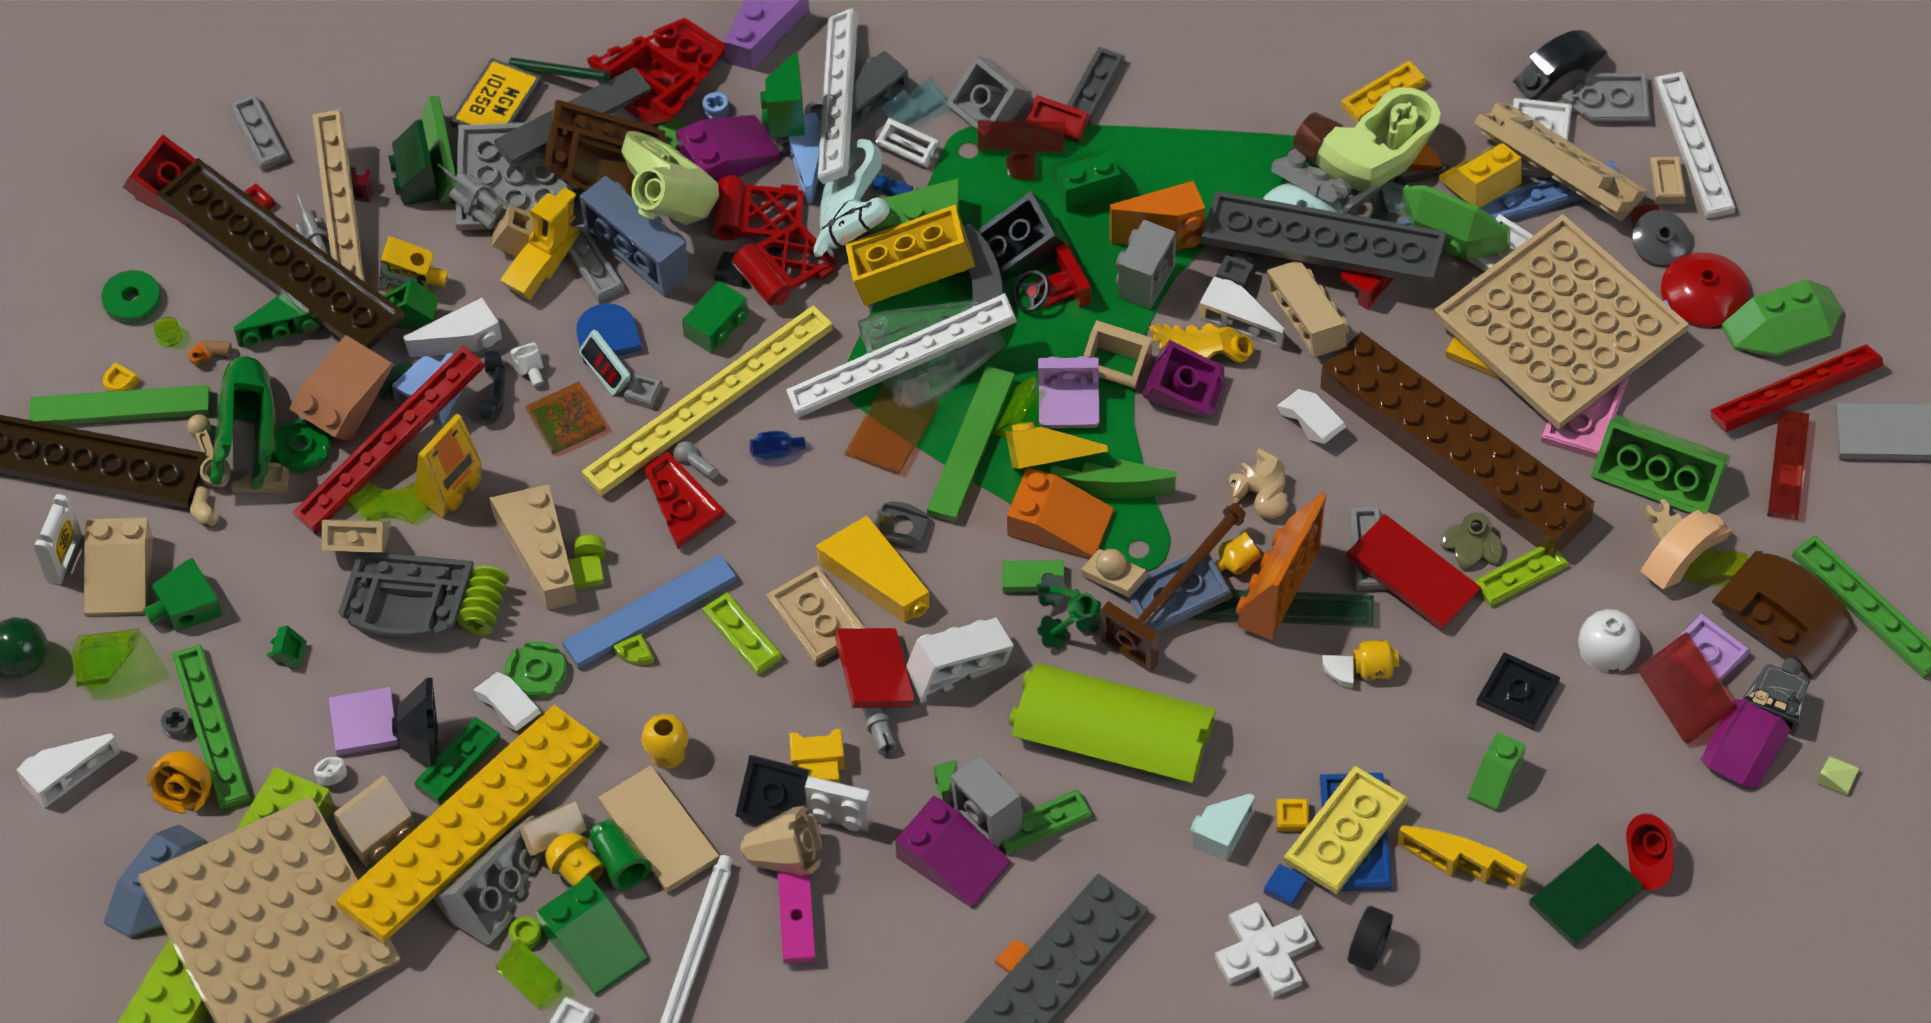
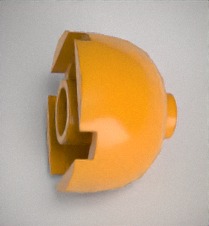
[146,750,212,813]

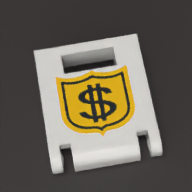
[34,494,82,585]

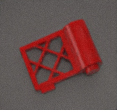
[712,175,804,243]
[731,220,836,306]

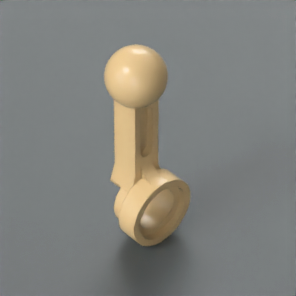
[187,414,231,487]

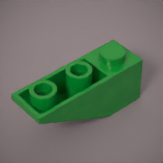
[233,294,326,347]

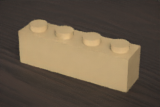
[1267,261,1349,357]

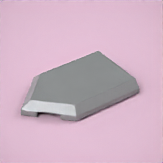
[1561,73,1650,122]

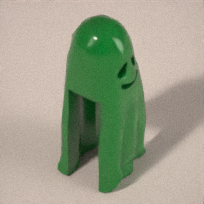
[210,356,277,489]

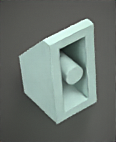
[1190,793,1255,861]

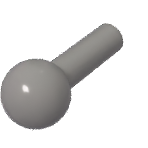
[673,441,719,479]

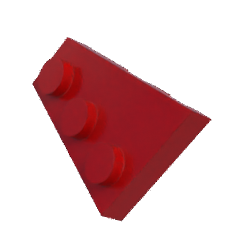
[644,452,725,549]

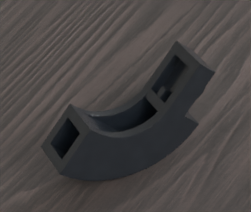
[1513,30,1607,100]

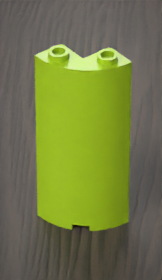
[1009,662,1217,783]

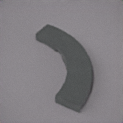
[947,224,1004,374]

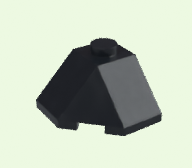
[392,677,438,766]

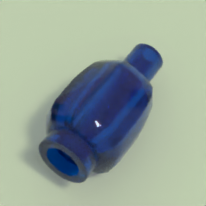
[749,431,805,461]

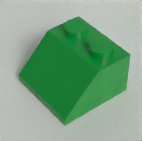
[760,54,805,138]
[1046,147,1121,211]

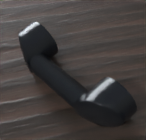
[480,350,506,423]

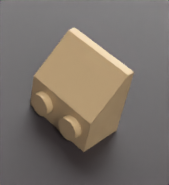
[334,775,415,867]

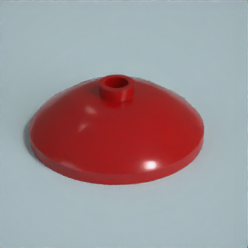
[1660,252,1750,328]

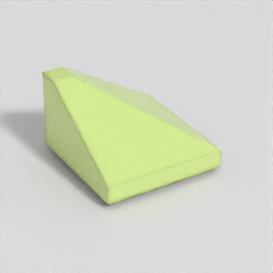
[1818,756,1859,795]

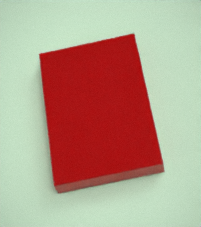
[834,628,914,708]

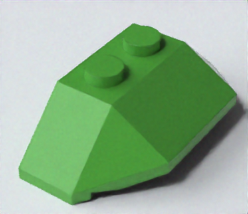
[1403,185,1510,260]
[1722,279,1843,357]

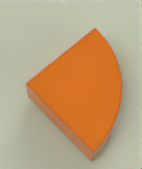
[1411,144,1440,171]

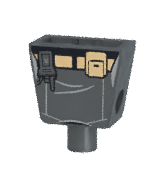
[1743,658,1809,737]

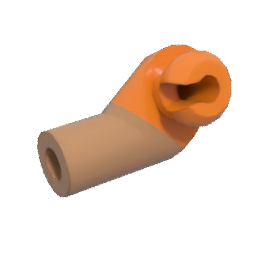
[188,340,232,365]

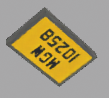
[451,58,543,128]

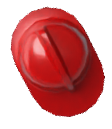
[1626,813,1677,890]

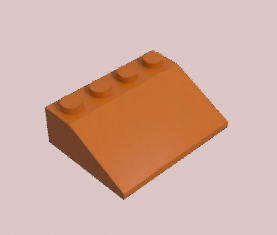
[1236,493,1327,640]

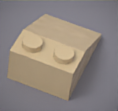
[84,518,153,616]

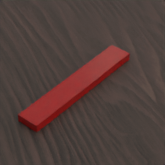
[1710,344,1884,432]

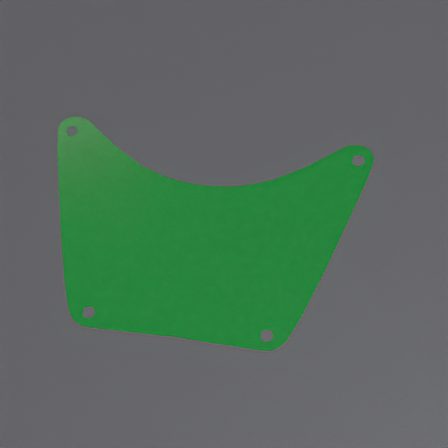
[847,123,1321,571]

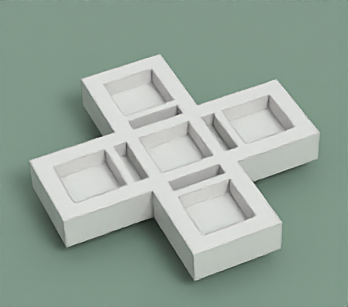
[1215,902,1316,998]

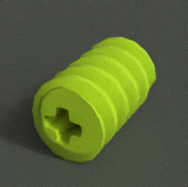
[457,566,510,636]

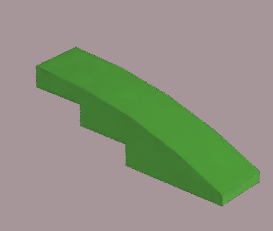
[1050,459,1176,499]

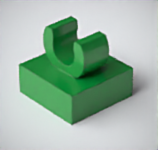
[267,626,307,669]

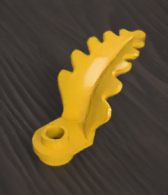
[1149,323,1253,363]

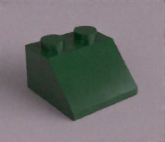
[388,119,438,206]

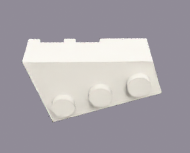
[906,617,1014,705]

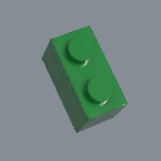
[682,281,749,354]

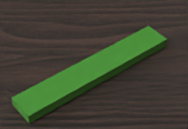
[927,366,1015,523]
[29,385,211,426]
[1792,535,1931,679]
[171,644,251,811]

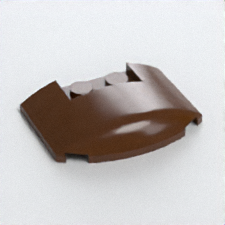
[543,99,666,198]
[1712,551,1855,678]

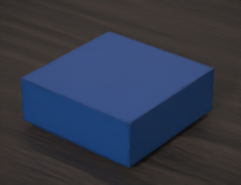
[1263,863,1307,907]

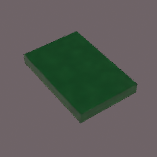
[1529,843,1643,947]

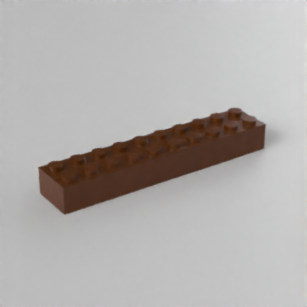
[1320,332,1595,558]

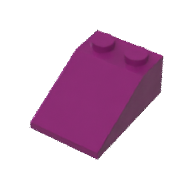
[675,115,781,182]
[895,795,1011,908]

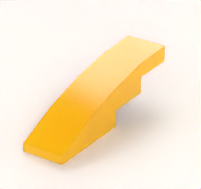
[1397,825,1528,890]

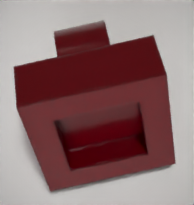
[350,166,373,203]

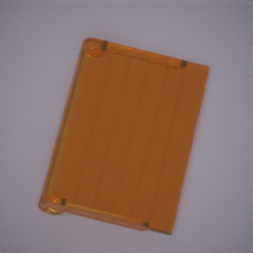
[844,385,939,474]

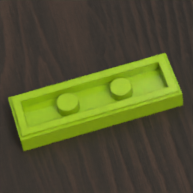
[1474,546,1568,607]
[702,592,782,676]

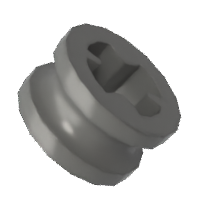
[161,708,191,739]

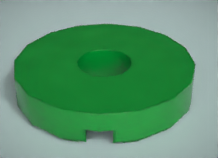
[101,270,161,324]
[273,420,331,473]

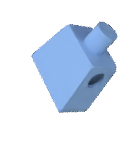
[392,353,462,426]

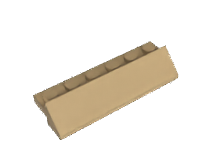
[1474,102,1648,222]

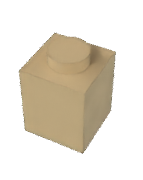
[491,205,533,256]

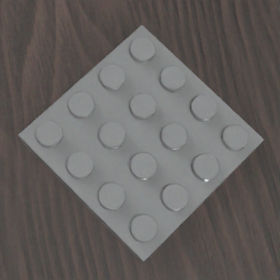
[456,122,574,231]

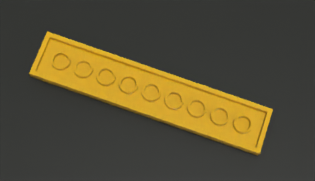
[336,704,601,943]

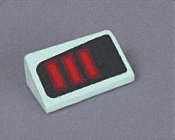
[579,329,631,396]

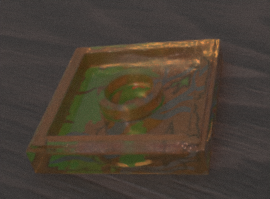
[526,381,606,455]

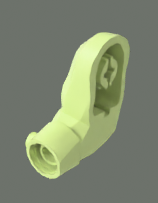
[621,131,719,225]

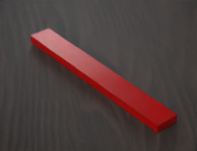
[292,345,485,534]

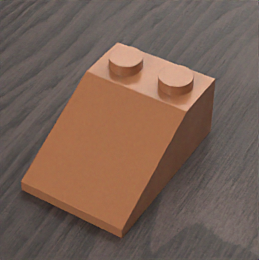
[289,335,394,442]

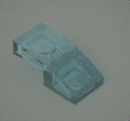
[881,77,948,126]

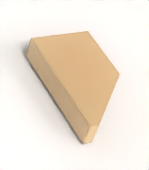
[231,462,290,493]

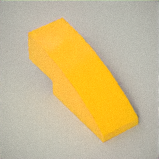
[500,224,581,301]

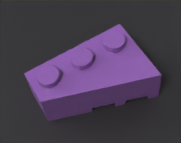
[724,0,810,70]

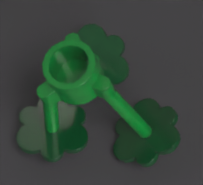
[1036,572,1102,649]

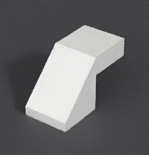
[1277,389,1346,444]
[473,672,541,731]

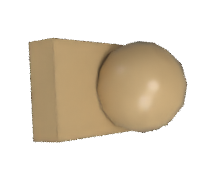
[1080,549,1148,598]

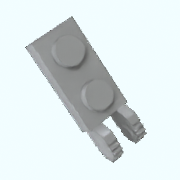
[1271,155,1352,203]

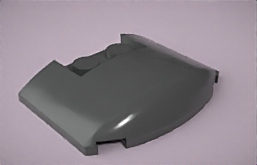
[338,552,474,638]

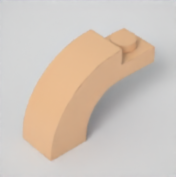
[1640,510,1732,590]

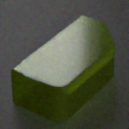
[1686,549,1748,585]

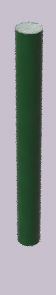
[509,57,610,82]

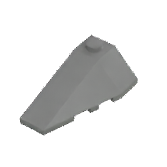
[434,816,546,945]

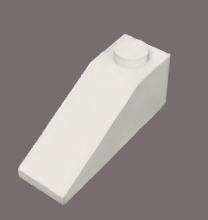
[1199,276,1284,350]
[403,298,502,357]
[16,733,120,809]

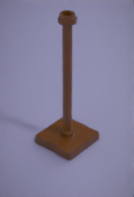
[1101,503,1246,673]

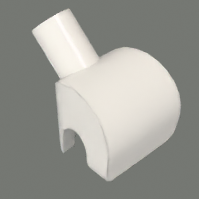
[511,342,544,387]

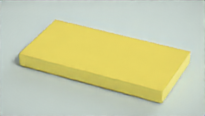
[1283,766,1408,895]

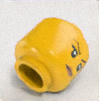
[1353,639,1399,681]

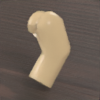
[190,486,219,526]

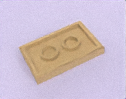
[766,565,865,666]

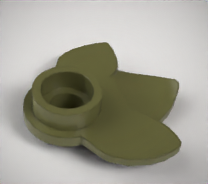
[1441,513,1502,571]

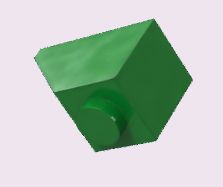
[383,280,439,330]

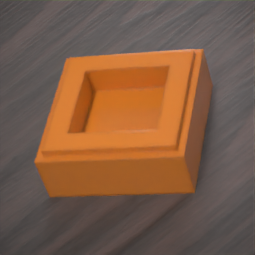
[995,938,1030,973]

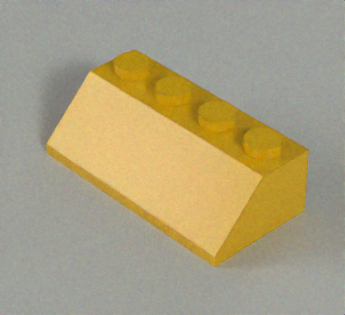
[845,205,975,306]

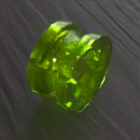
[154,317,183,347]

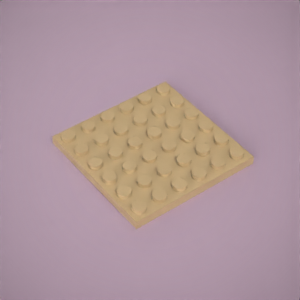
[1433,214,1689,430]
[138,796,401,1023]

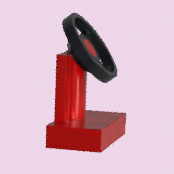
[1013,243,1091,312]

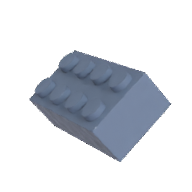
[580,176,690,297]

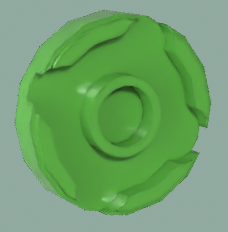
[505,641,567,699]

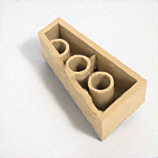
[489,484,577,610]

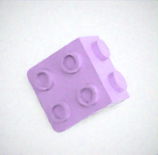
[1038,356,1099,428]

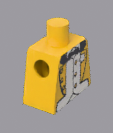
[379,236,449,292]

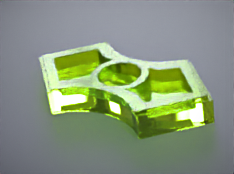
[348,482,430,524]

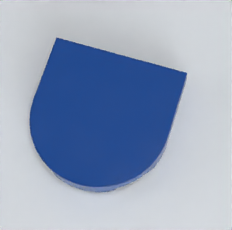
[576,303,642,364]

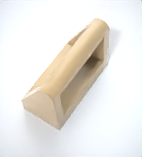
[1084,320,1152,389]
[321,519,391,553]

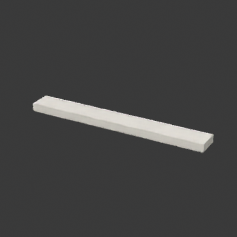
[818,8,858,184]
[786,294,1017,418]

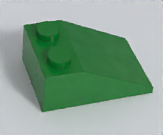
[536,875,648,996]

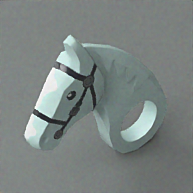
[814,139,890,257]

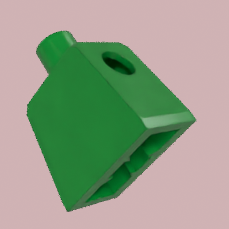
[143,558,223,631]

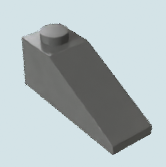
[851,50,909,131]

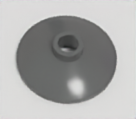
[1632,210,1691,266]

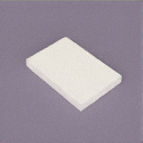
[1513,98,1572,178]

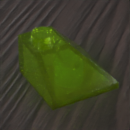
[71,628,140,689]

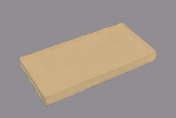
[598,765,719,893]

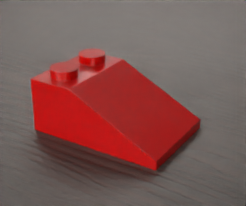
[123,134,197,229]

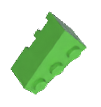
[869,178,959,235]

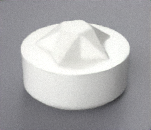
[314,757,347,786]

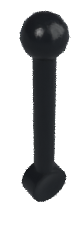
[1393,164,1451,188]

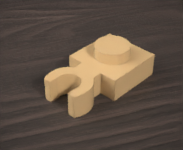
[1645,499,1683,543]

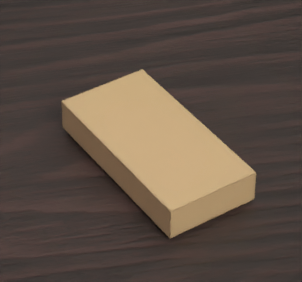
[1650,157,1686,204]
[518,801,587,855]

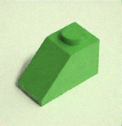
[1468,732,1526,812]

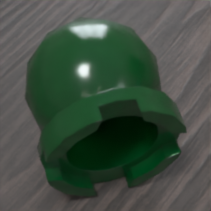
[0,617,49,678]

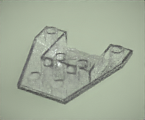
[858,301,1006,409]

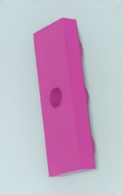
[777,873,816,964]

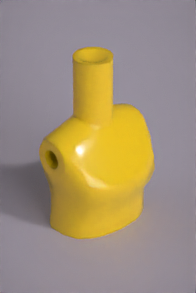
[1214,532,1262,575]

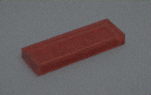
[977,120,1065,152]

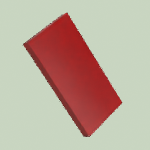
[1346,514,1481,630]

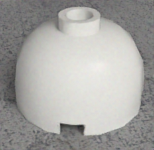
[1578,609,1640,672]

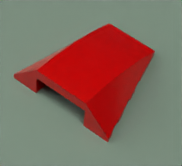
[587,17,725,126]

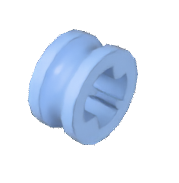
[703,92,729,119]

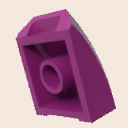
[1143,340,1225,416]
[1700,699,1790,789]

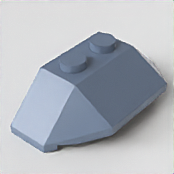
[104,824,206,939]

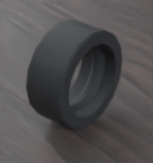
[1347,905,1393,971]

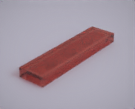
[1767,409,1810,520]

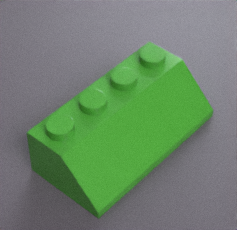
[1591,415,1731,514]

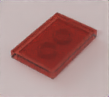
[1637,632,1737,744]

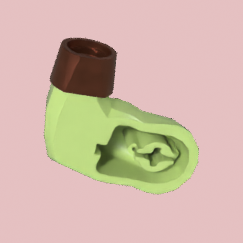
[1293,88,1441,192]

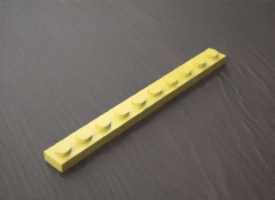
[582,305,833,497]

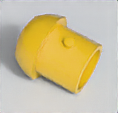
[641,713,690,769]
[545,832,605,886]

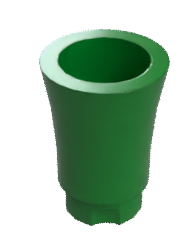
[589,819,652,890]

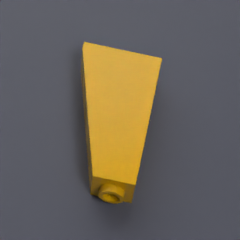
[816,515,930,623]

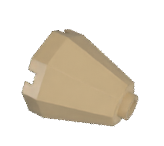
[740,806,822,876]

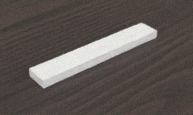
[1654,72,1736,219]

